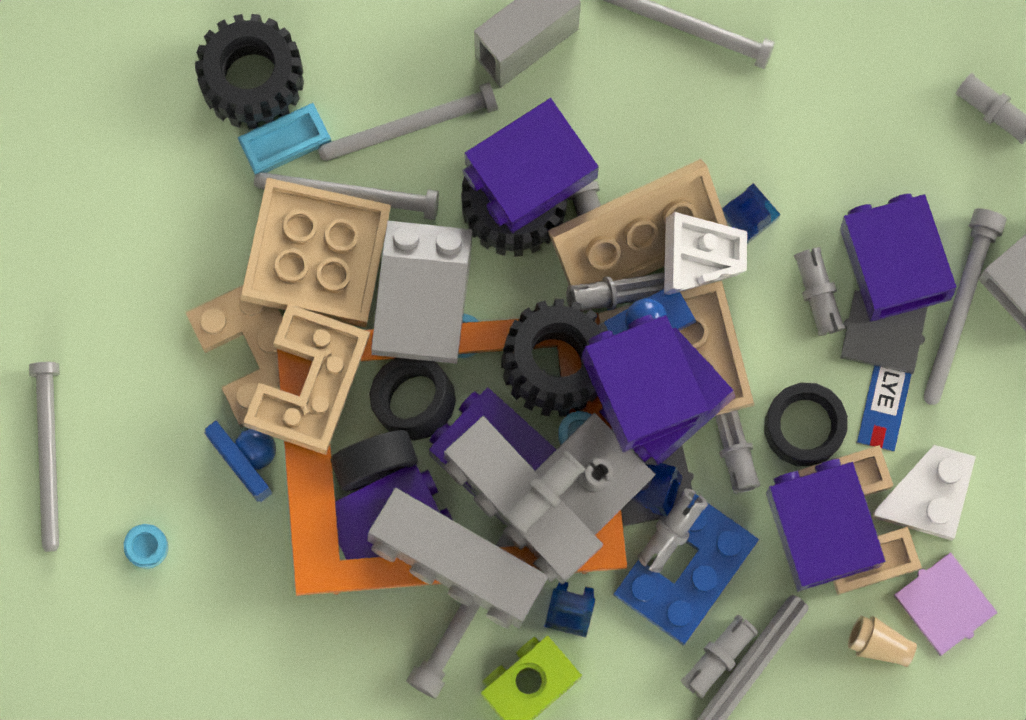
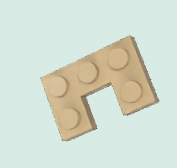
[185,285,283,428]
[243,304,370,455]
[798,445,922,595]

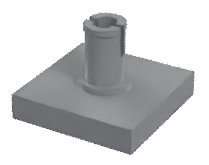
[535,413,655,535]

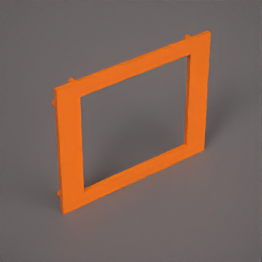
[277,313,627,596]

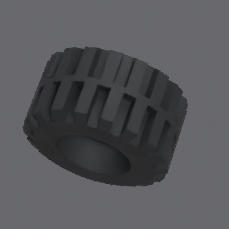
[195,14,304,129]
[461,176,567,257]
[501,299,608,417]

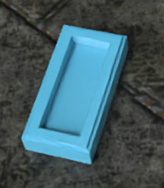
[237,103,332,175]

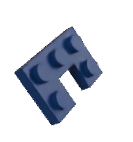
[613,494,759,646]

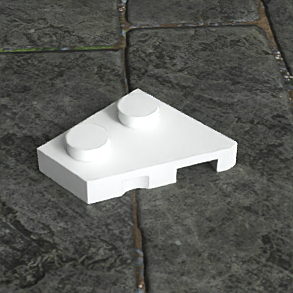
[664,212,747,295]
[872,445,976,541]

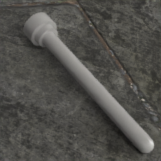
[924,208,1007,405]
[406,526,515,699]

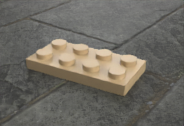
[548,159,727,286]

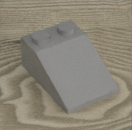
[371,221,472,364]

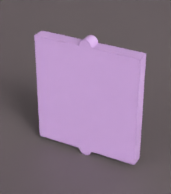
[894,552,997,656]

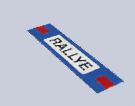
[857,366,912,452]

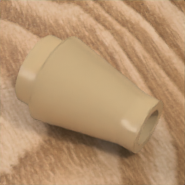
[848,616,917,667]

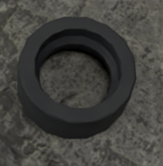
[369,357,456,441]
[764,382,848,467]
[330,430,418,491]

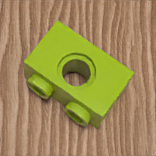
[481,635,582,720]

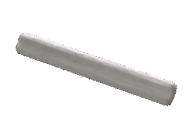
[697,594,809,720]

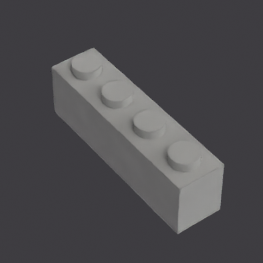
[444,416,603,585]
[367,488,549,629]

